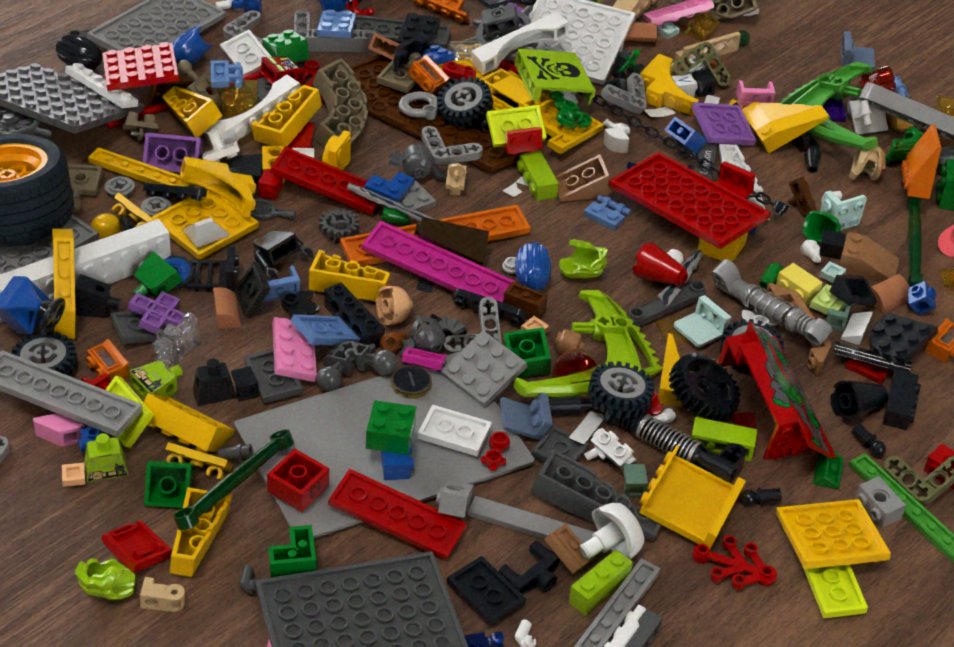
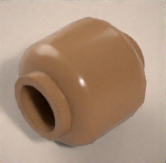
[554,329,585,358]

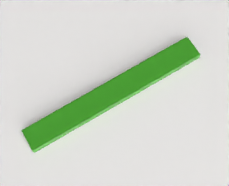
[848,453,954,564]

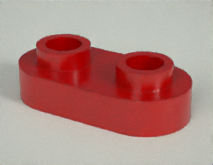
[442,61,476,81]

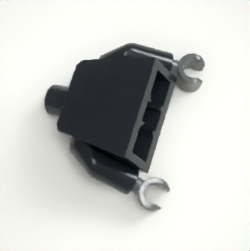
[253,231,313,281]

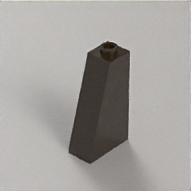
[414,217,489,266]

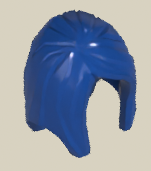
[173,25,212,65]
[515,242,552,291]

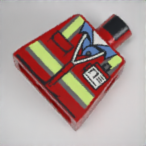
[259,57,304,85]

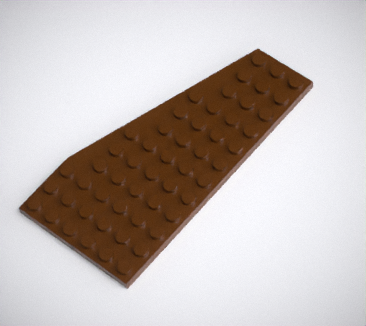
[349,55,526,173]

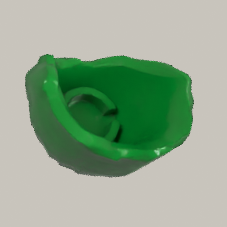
[802,211,841,244]

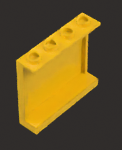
[639,445,746,549]

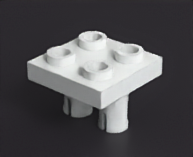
[202,129,240,162]

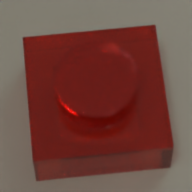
[733,412,757,429]

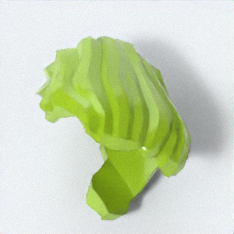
[559,239,608,278]
[75,558,136,600]

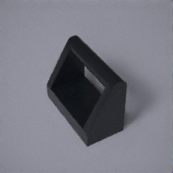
[829,275,877,305]

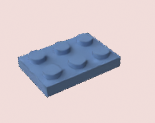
[317,10,356,38]
[290,314,360,346]

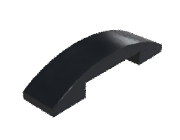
[392,37,429,72]

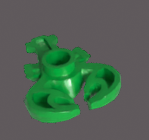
[550,92,592,128]

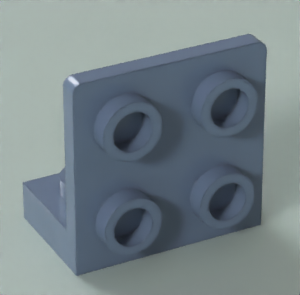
[841,31,875,70]
[500,392,553,440]

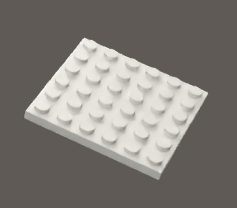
[511,0,636,85]

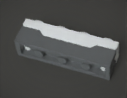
[604,604,663,647]

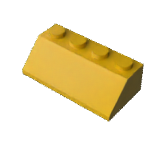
[144,393,236,454]

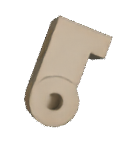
[140,577,185,612]

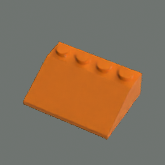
[901,124,941,199]

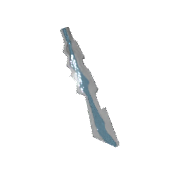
[347,182,437,221]
[658,250,703,306]

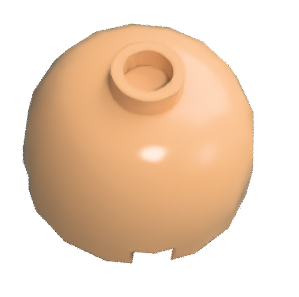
[376,286,412,325]

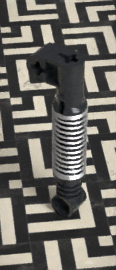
[604,410,747,483]

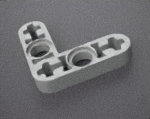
[223,10,263,46]
[601,73,647,114]
[422,126,483,165]
[443,297,502,355]

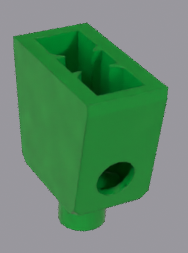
[133,251,183,299]

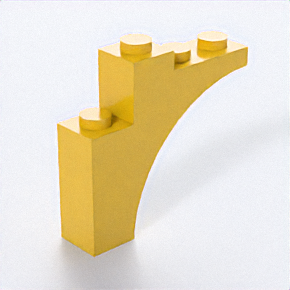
[640,54,699,117]
[180,157,256,217]

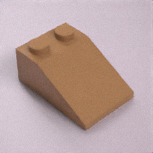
[555,154,616,202]
[839,232,899,282]

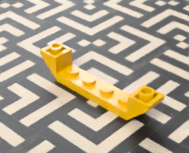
[52,229,75,340]

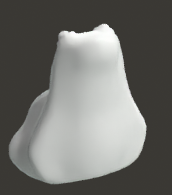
[603,119,630,135]
[800,240,821,263]

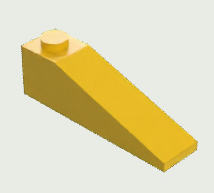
[658,333,682,407]

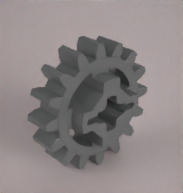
[319,208,360,241]

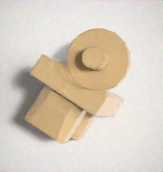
[446,163,467,196]

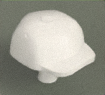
[580,503,644,560]

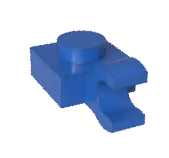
[232,0,262,13]

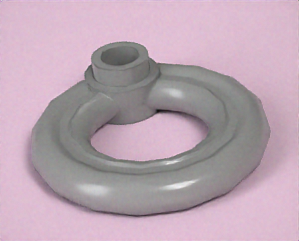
[398,91,439,120]

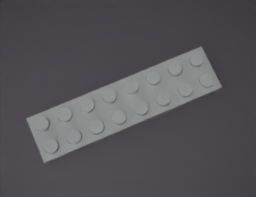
[0,350,143,437]

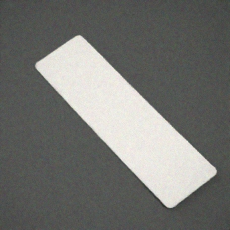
[569,411,604,444]

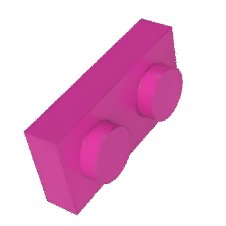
[402,347,447,371]

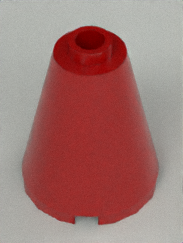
[632,242,688,286]

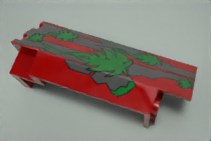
[718,321,836,460]

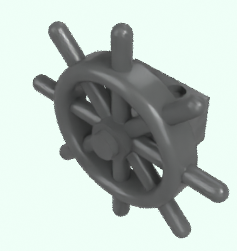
[463,3,538,62]
[0,106,52,137]

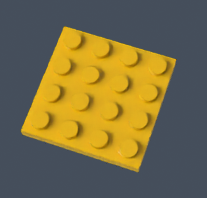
[152,188,259,260]
[776,499,891,569]

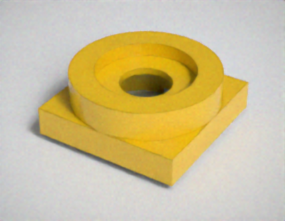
[322,130,351,170]

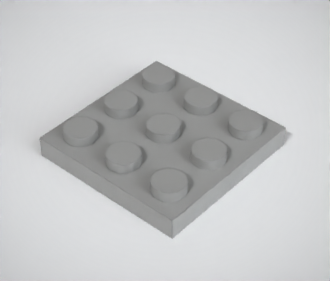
[440,330,528,408]

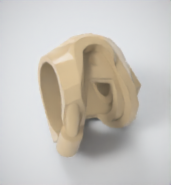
[849,146,886,181]

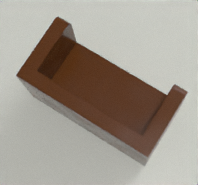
[503,281,548,320]

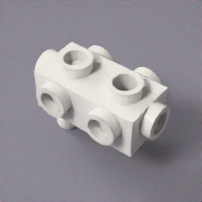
[584,428,637,472]

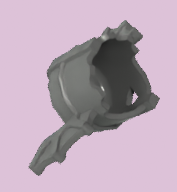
[388,143,447,182]
[399,315,466,365]

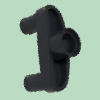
[498,540,560,595]

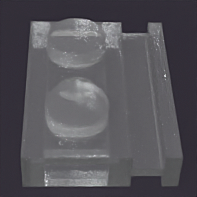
[448,40,483,60]

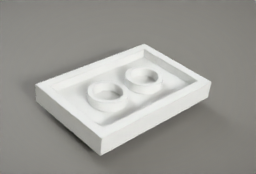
[220,30,271,76]
[417,405,492,457]

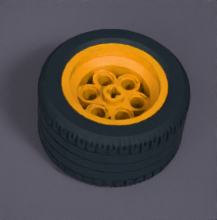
[0,134,74,247]

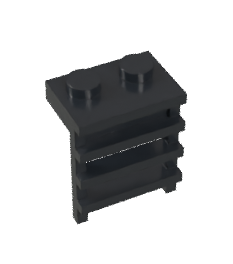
[186,246,240,292]

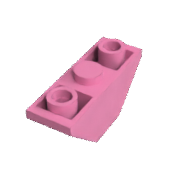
[33,413,91,447]

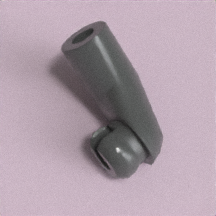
[239,565,257,595]

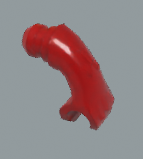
[346,0,375,16]

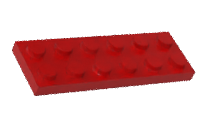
[270,146,378,215]
[328,468,467,561]

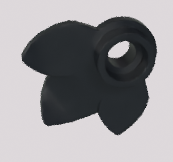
[281,291,320,316]

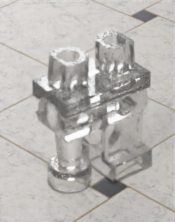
[152,312,201,366]

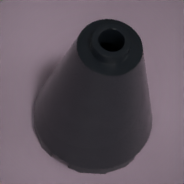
[830,380,888,421]

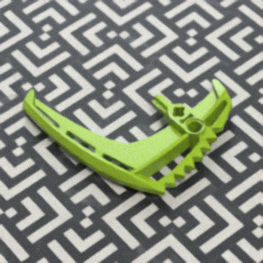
[513,290,663,397]

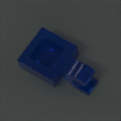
[464,632,504,647]

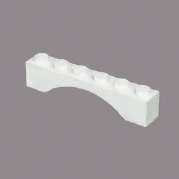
[471,12,568,75]
[204,75,301,147]

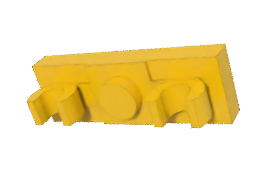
[112,192,154,227]
[165,442,233,480]

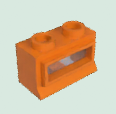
[407,54,450,94]
[925,318,954,363]
[85,339,130,383]

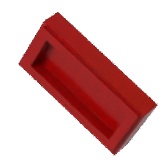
[845,358,891,385]

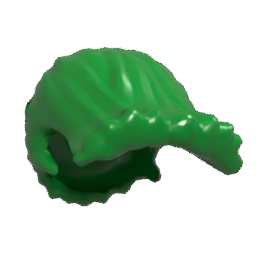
[885,127,924,163]

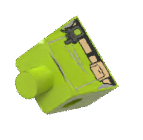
[129,360,183,400]
[84,433,129,482]

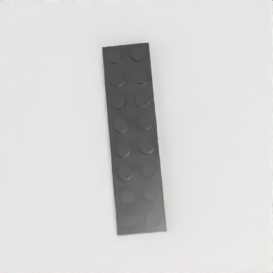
[314,10,451,49]

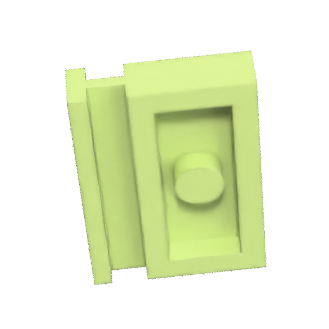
[809,284,847,315]

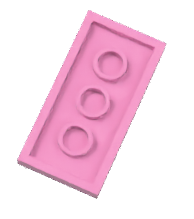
[643,0,714,26]
[272,317,317,382]

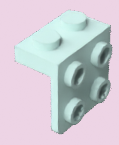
[820,190,867,231]
[673,295,732,347]

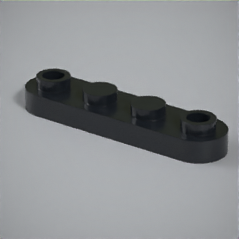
[143,183,208,201]
[452,289,527,326]

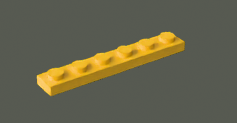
[88,147,194,187]

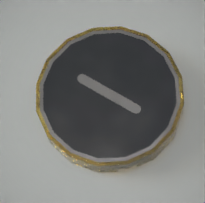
[391,365,432,398]

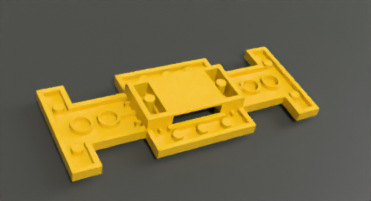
[428,48,604,154]

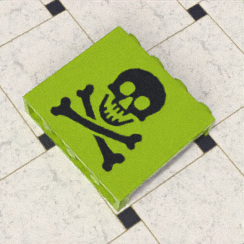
[514,49,595,105]

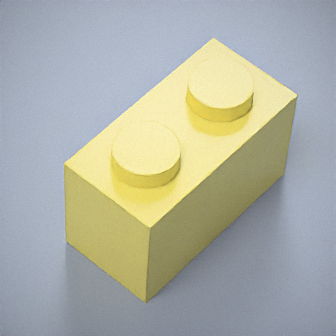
[776,263,823,305]

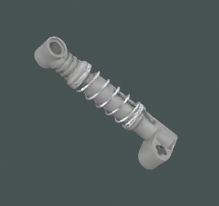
[711,259,833,346]

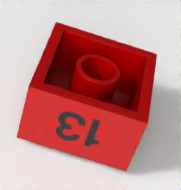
[267,448,329,512]

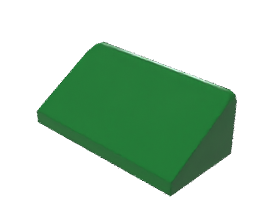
[813,451,844,490]

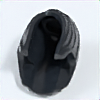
[56,34,102,70]

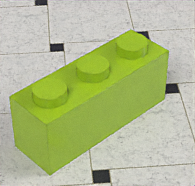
[517,150,559,201]
[691,417,757,461]
[569,550,633,616]

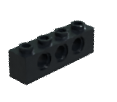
[324,282,385,349]

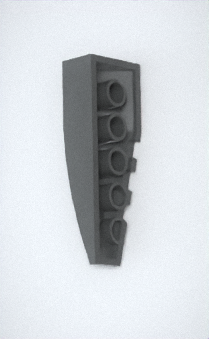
[530,449,661,539]

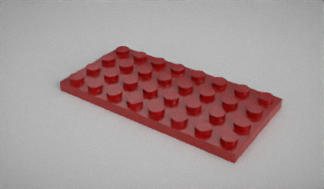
[609,152,770,249]

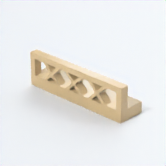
[674,32,741,65]

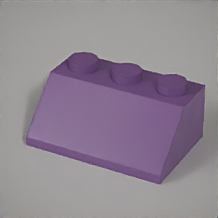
[143,133,204,173]

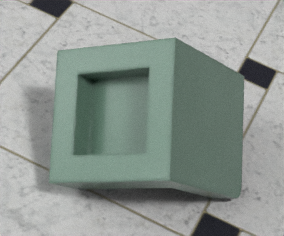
[826,305,851,332]
[623,464,648,498]

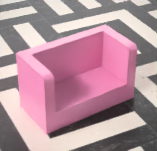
[736,80,776,106]

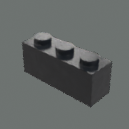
[882,369,921,431]

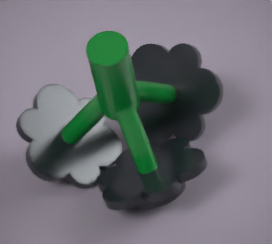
[612,49,645,79]

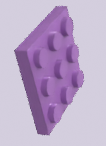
[692,102,757,146]

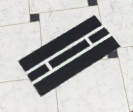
[833,341,911,373]

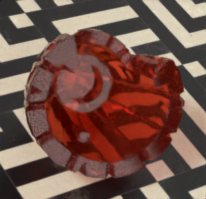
[859,66,896,93]
[552,349,597,378]

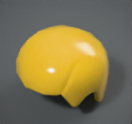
[91,213,121,239]

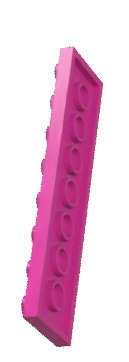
[361,220,516,302]

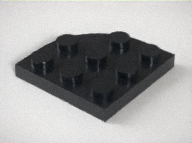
[869,313,938,365]

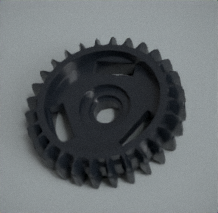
[669,352,741,422]

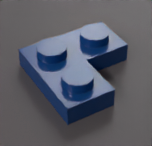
[417,45,455,68]
[364,172,415,202]

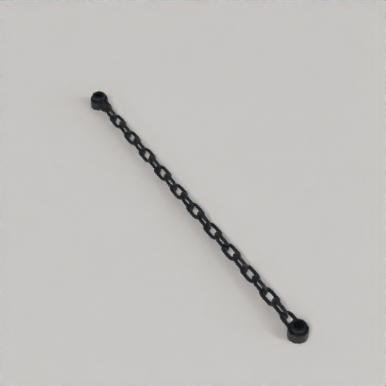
[578,92,789,215]

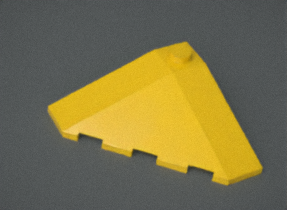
[742,102,830,154]

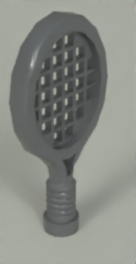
[250,199,296,220]

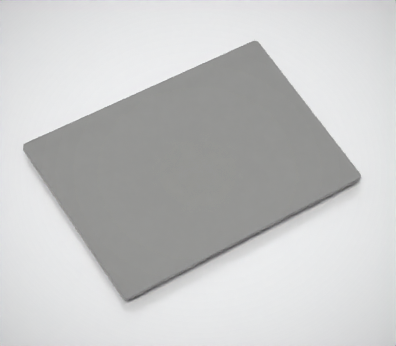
[234,352,534,539]

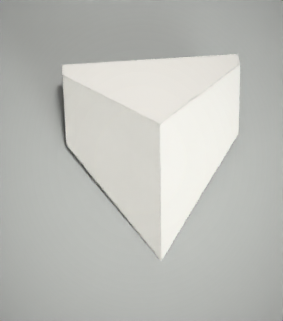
[183,217,231,248]

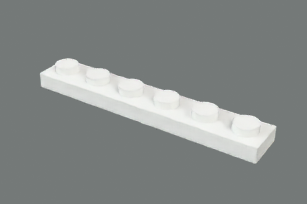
[65,63,138,108]

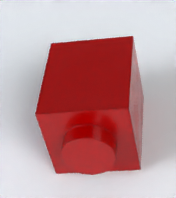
[258,169,283,200]

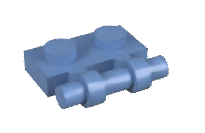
[210,60,244,88]
[583,195,632,231]

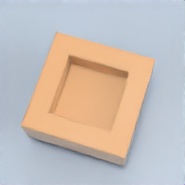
[521,316,549,334]
[62,463,86,487]

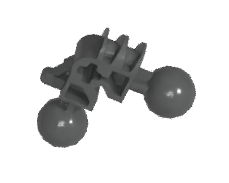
[316,341,398,392]

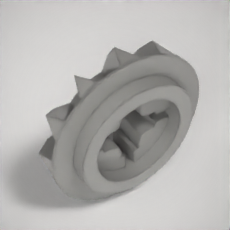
[105,176,135,198]
[141,196,171,217]

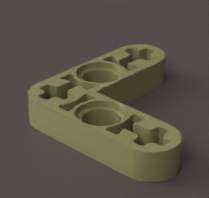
[670,42,731,87]
[884,456,954,505]

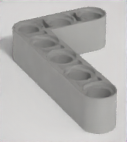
[294,10,377,52]

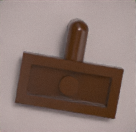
[788,176,817,216]

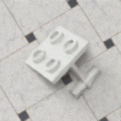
[849,100,888,135]

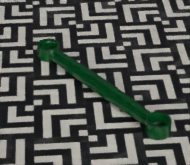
[907,196,923,287]
[173,429,294,530]

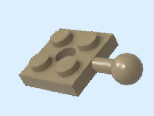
[377,52,422,93]
[178,60,234,108]
[68,164,103,212]

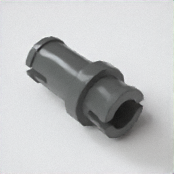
[218,443,253,461]

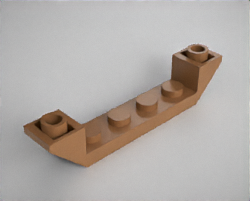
[765,283,832,376]

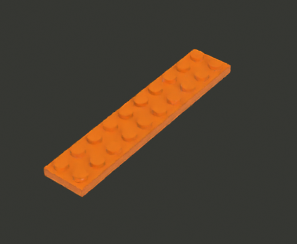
[340,205,531,266]

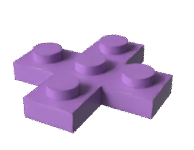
[127,291,192,334]

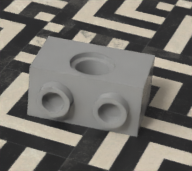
[855,476,906,528]
[436,480,474,518]

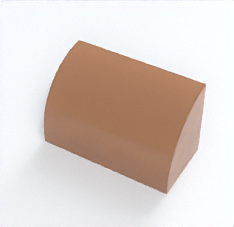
[625,22,657,43]
[368,33,399,60]
[871,274,910,314]
[213,287,242,329]

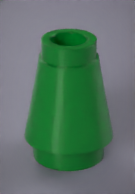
[381,206,409,225]
[759,262,783,290]

